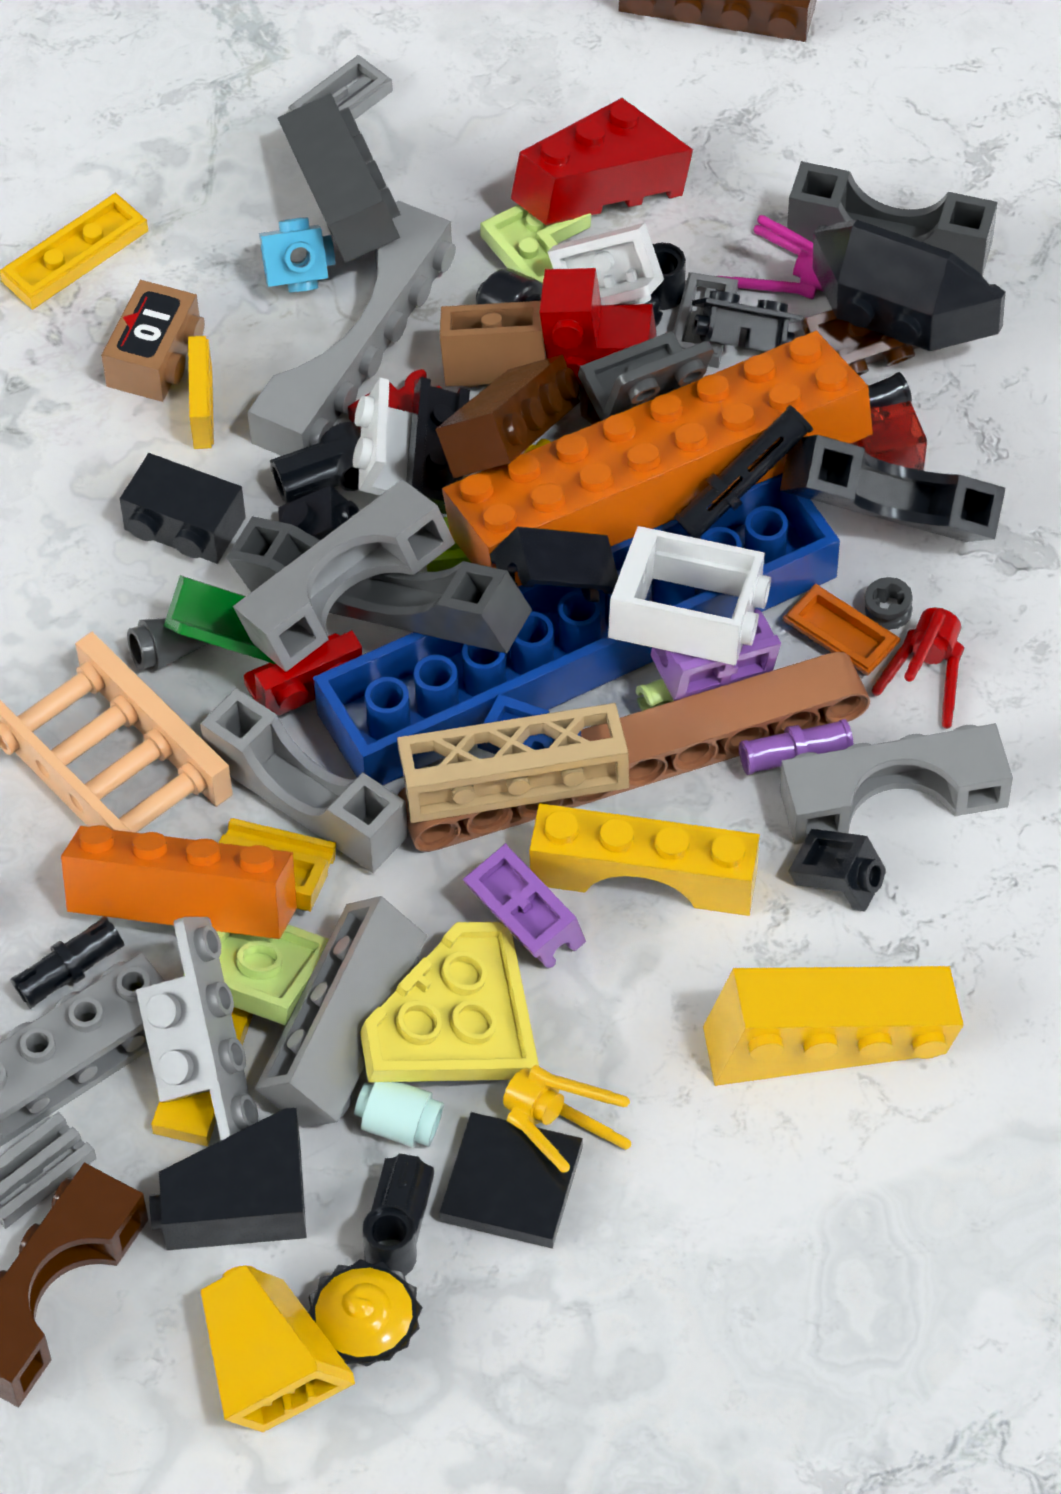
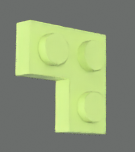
[480,205,591,283]

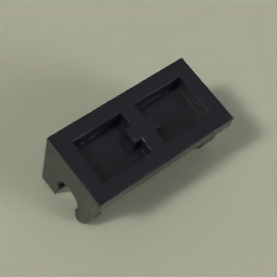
[490,527,618,602]

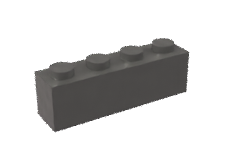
[277,93,401,263]

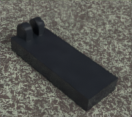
[406,377,470,515]

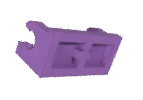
[650,609,781,701]
[463,843,586,968]

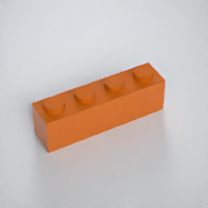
[61,825,297,939]

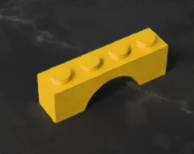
[529,803,760,916]

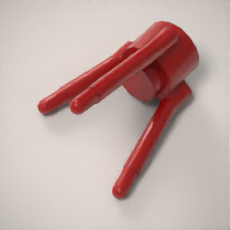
[871,607,965,729]

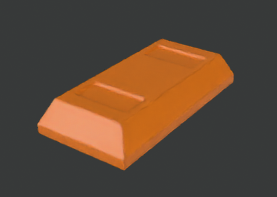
[783,583,901,676]

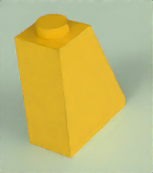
[200,1265,355,1432]

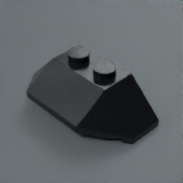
[812,219,1006,351]

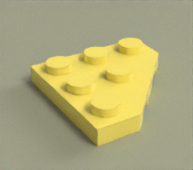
[360,922,539,1082]

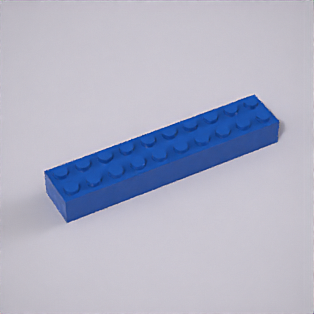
[313,473,840,786]

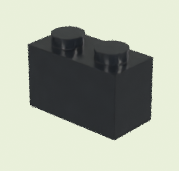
[119,453,246,564]

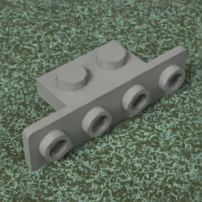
[136,917,258,1140]

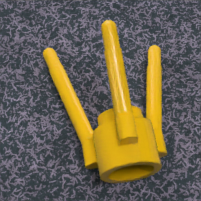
[503,1065,631,1173]

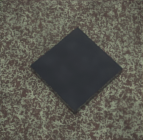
[439,1112,583,1249]

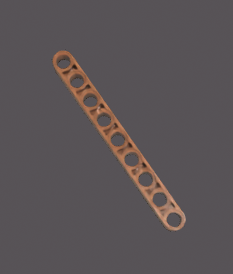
[398,651,870,852]

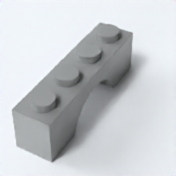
[233,479,455,672]
[200,688,408,873]
[780,723,1013,845]

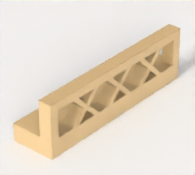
[397,703,629,823]

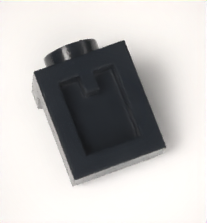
[788,828,886,912]

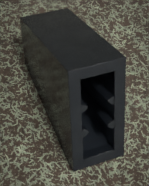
[149,1108,307,1251]

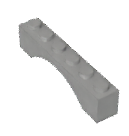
[248,200,456,456]

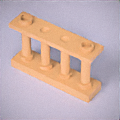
[0,632,233,833]

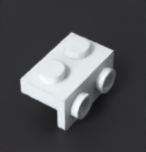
[548,223,664,305]

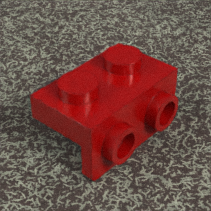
[244,630,362,716]

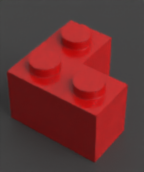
[539,268,657,386]

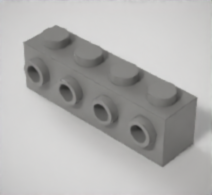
[255,896,428,1128]
[0,953,165,1147]

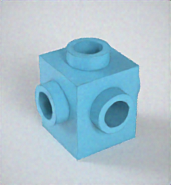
[259,217,336,292]

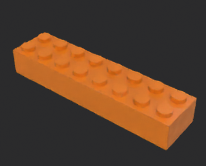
[442,330,873,586]

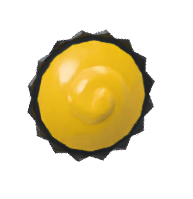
[308,1259,423,1366]

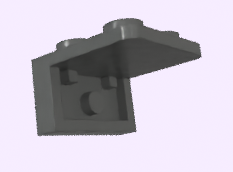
[577,331,714,421]

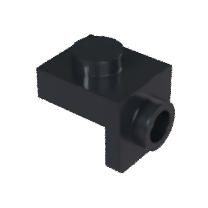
[278,485,360,540]

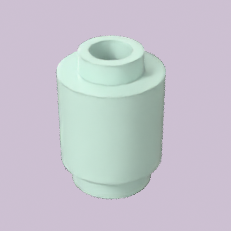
[354,1082,444,1147]

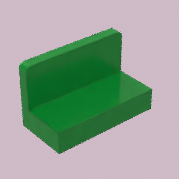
[164,575,276,664]

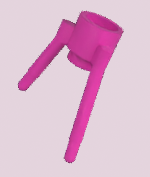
[718,215,824,300]

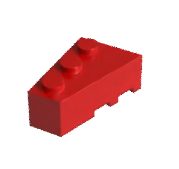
[511,98,693,225]

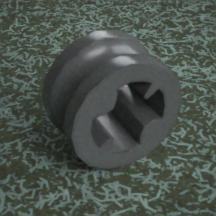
[864,577,913,630]

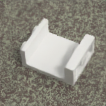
[353,377,481,496]

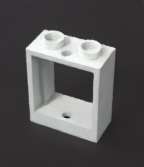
[608,526,771,665]

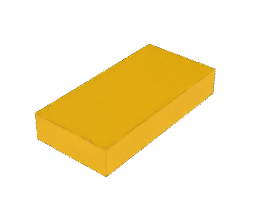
[188,336,214,449]

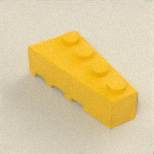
[703,966,964,1086]

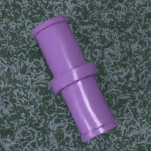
[739,719,854,775]

